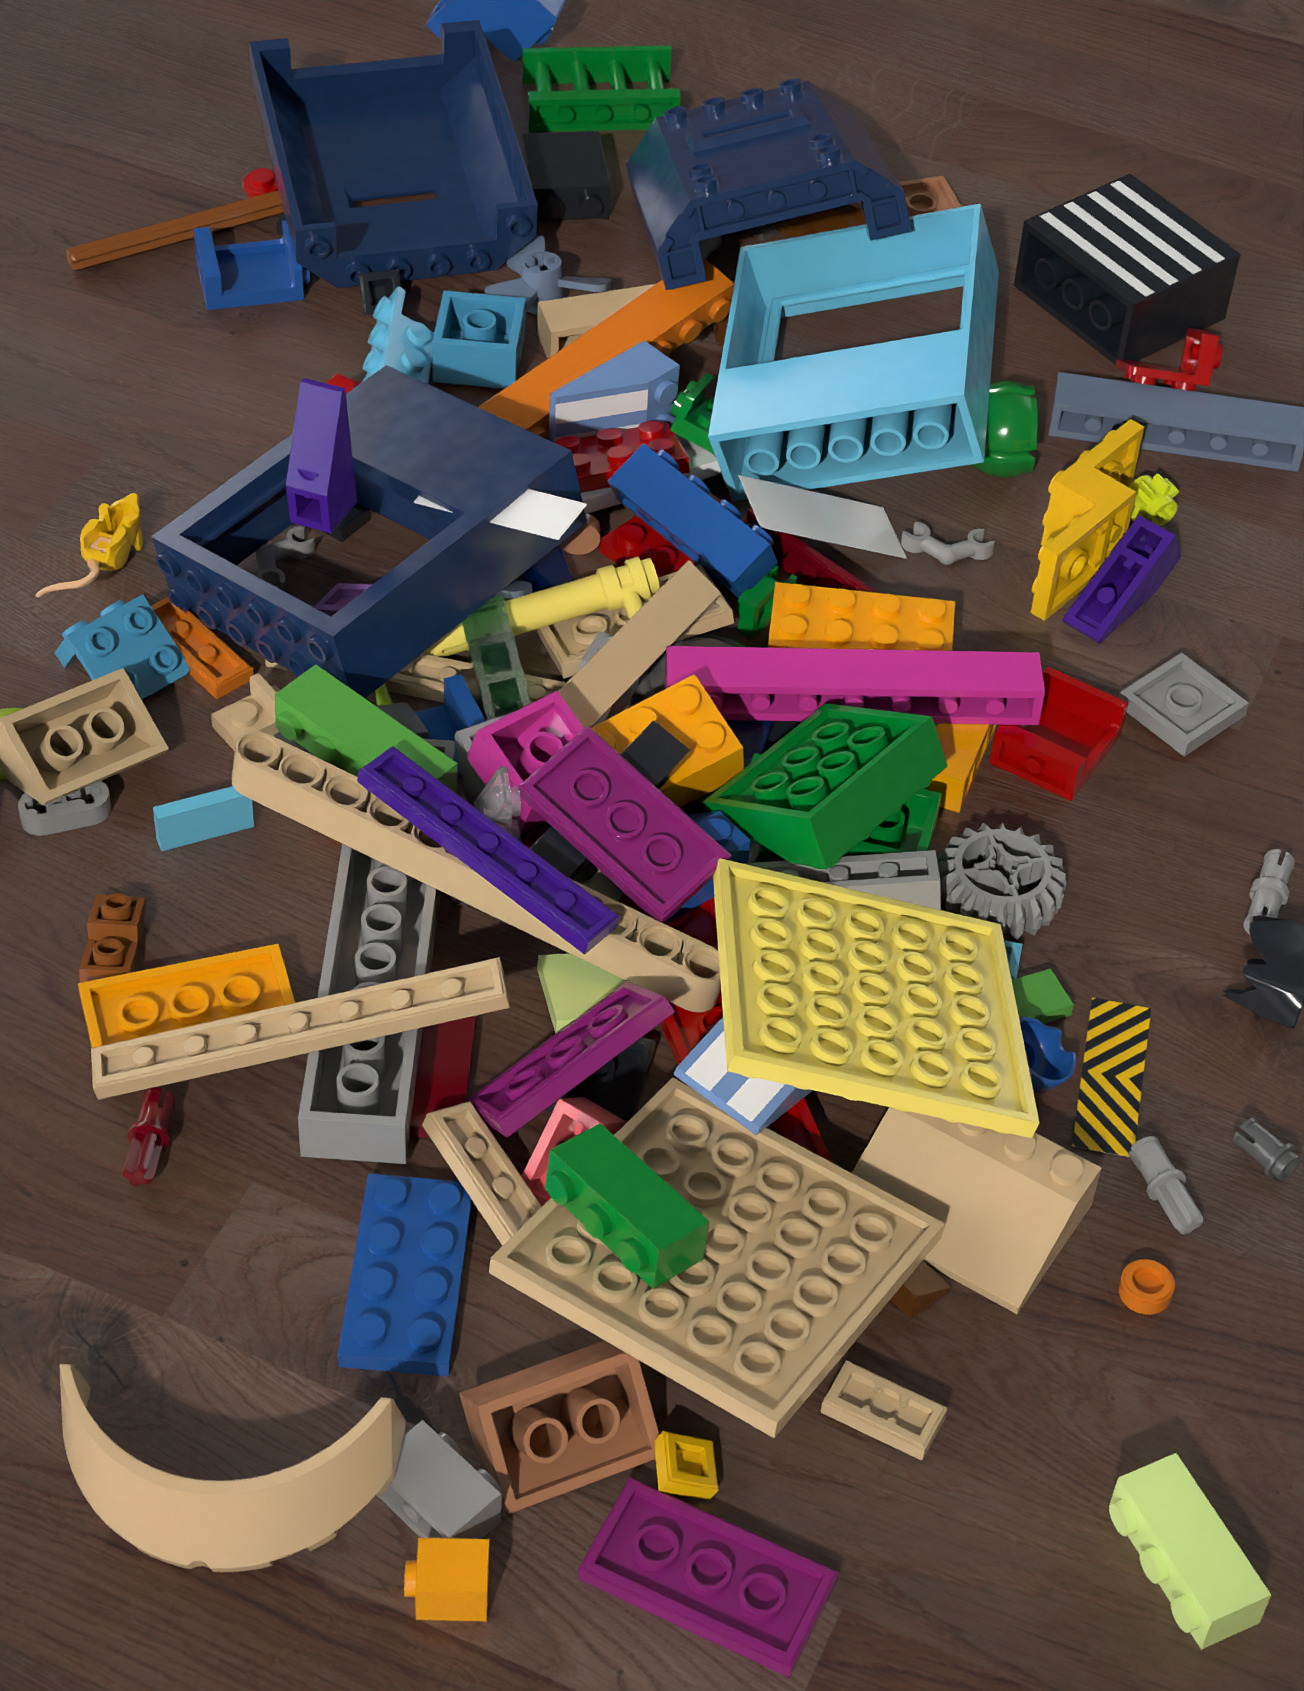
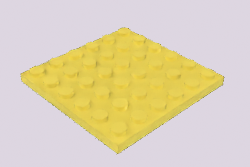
[713,858,1040,1138]

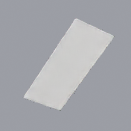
[738,475,907,559]

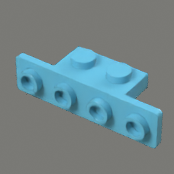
[363,286,434,384]

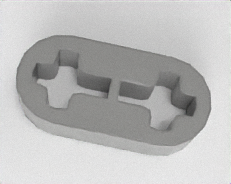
[18,781,111,836]

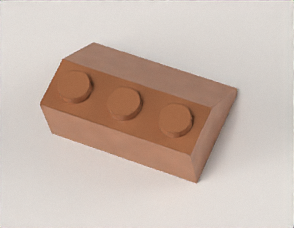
[459,1341,659,1514]

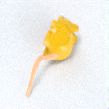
[36,493,143,597]

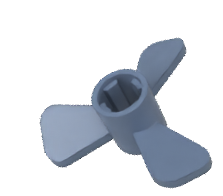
[484,236,612,315]

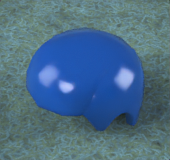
[1019,1016,1077,1093]

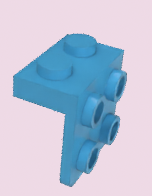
[55,594,190,701]

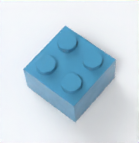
[432,291,526,389]

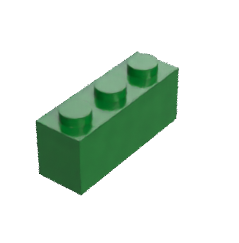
[545,1123,710,1289]

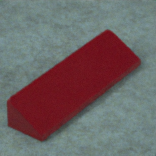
[746,507,878,593]

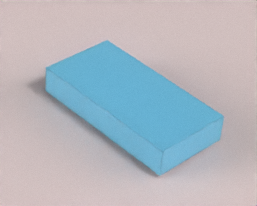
[153,786,254,852]

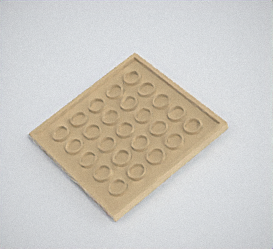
[489,1077,945,1438]

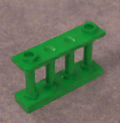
[522,45,681,132]

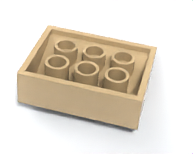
[852,1107,1102,1314]

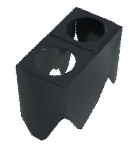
[1223,915,1304,1029]

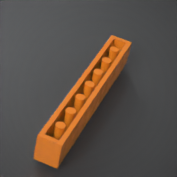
[478,256,734,440]

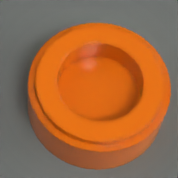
[1118,1259,1175,1315]

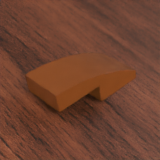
[79,893,146,983]

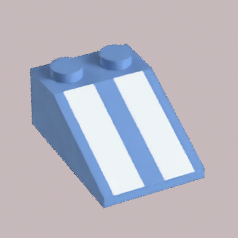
[549,341,679,443]
[674,1017,813,1135]

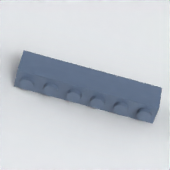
[1048,372,1304,472]

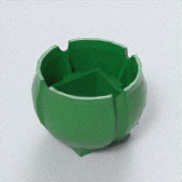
[964,381,1038,478]

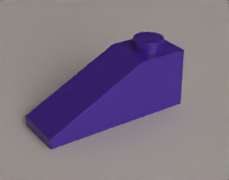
[1062,515,1181,644]

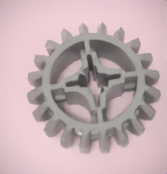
[938,822,1066,941]

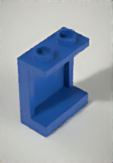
[194,221,310,310]

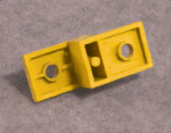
[1030,419,1144,621]

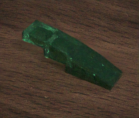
[461,595,531,721]

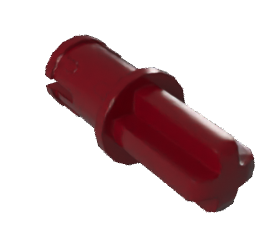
[122,1088,176,1186]

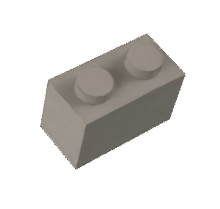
[380,1420,502,1539]

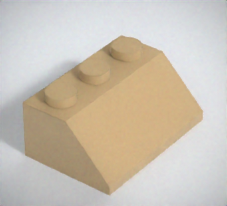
[0,668,169,805]

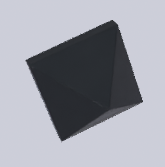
[358,269,404,315]

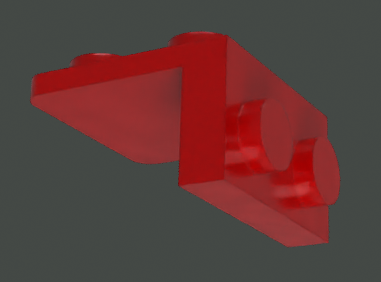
[1115,327,1223,392]

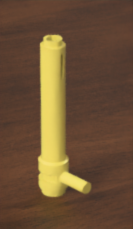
[423,557,660,657]

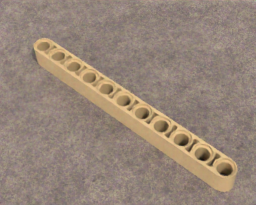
[231,732,721,1012]

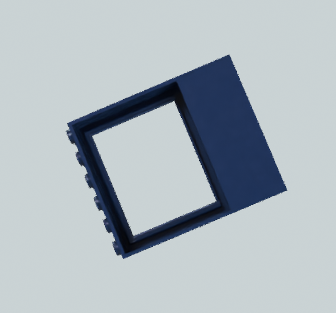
[151,365,587,698]

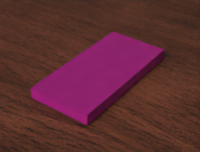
[517,726,732,924]
[467,982,675,1137]
[577,1477,839,1678]

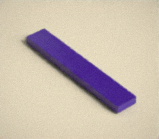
[357,746,620,955]

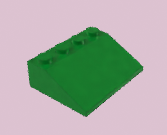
[703,703,948,869]

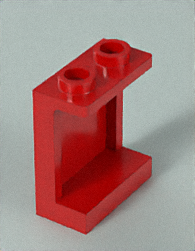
[989,667,1128,801]

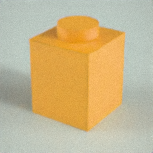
[404,1538,489,1622]

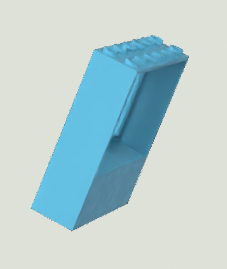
[708,203,999,501]

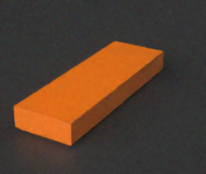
[151,597,254,699]

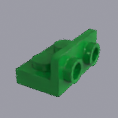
[670,373,715,455]

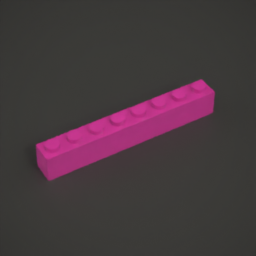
[664,646,1045,725]

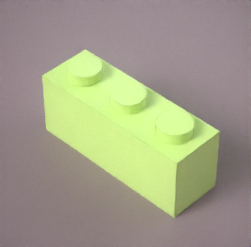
[1109,1453,1271,1650]

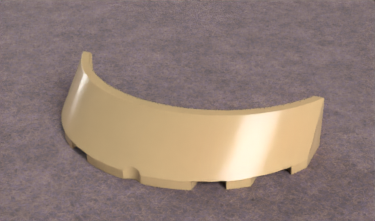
[59,1364,406,1572]

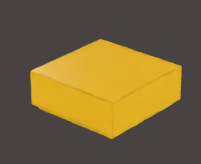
[654,1431,719,1500]

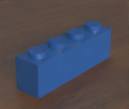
[608,443,778,598]

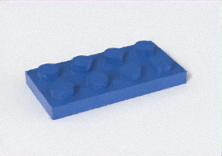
[338,1173,473,1377]

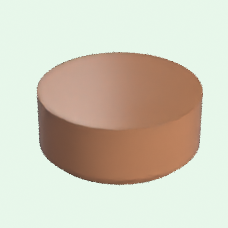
[559,513,600,555]

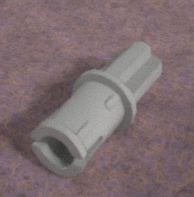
[1128,1136,1203,1234]

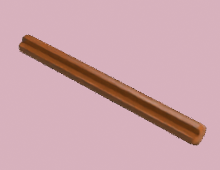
[67,190,284,271]

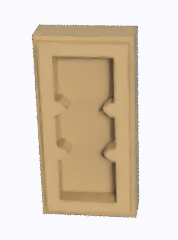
[821,1360,948,1461]

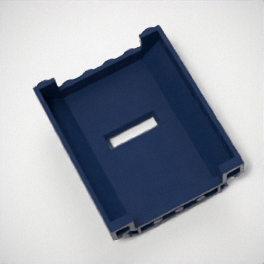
[249,20,538,288]
[626,78,911,290]

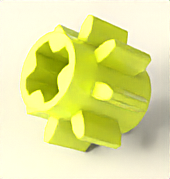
[1129,474,1179,526]

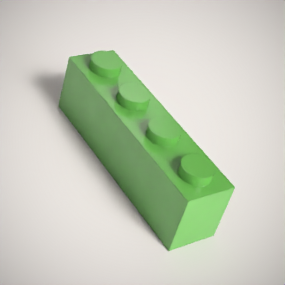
[275,664,458,794]

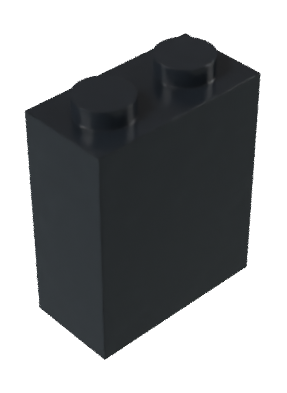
[522,131,610,221]

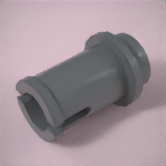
[1233,1118,1301,1182]

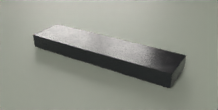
[529,720,690,880]

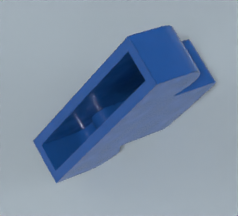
[425,0,566,61]

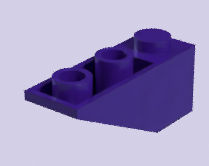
[286,378,357,533]

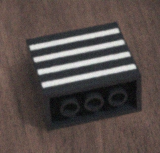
[1013,173,1240,365]

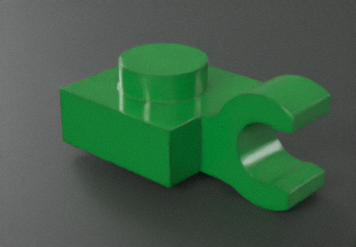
[736,565,797,640]

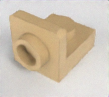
[211,673,280,751]

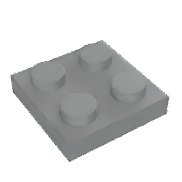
[1119,652,1249,757]

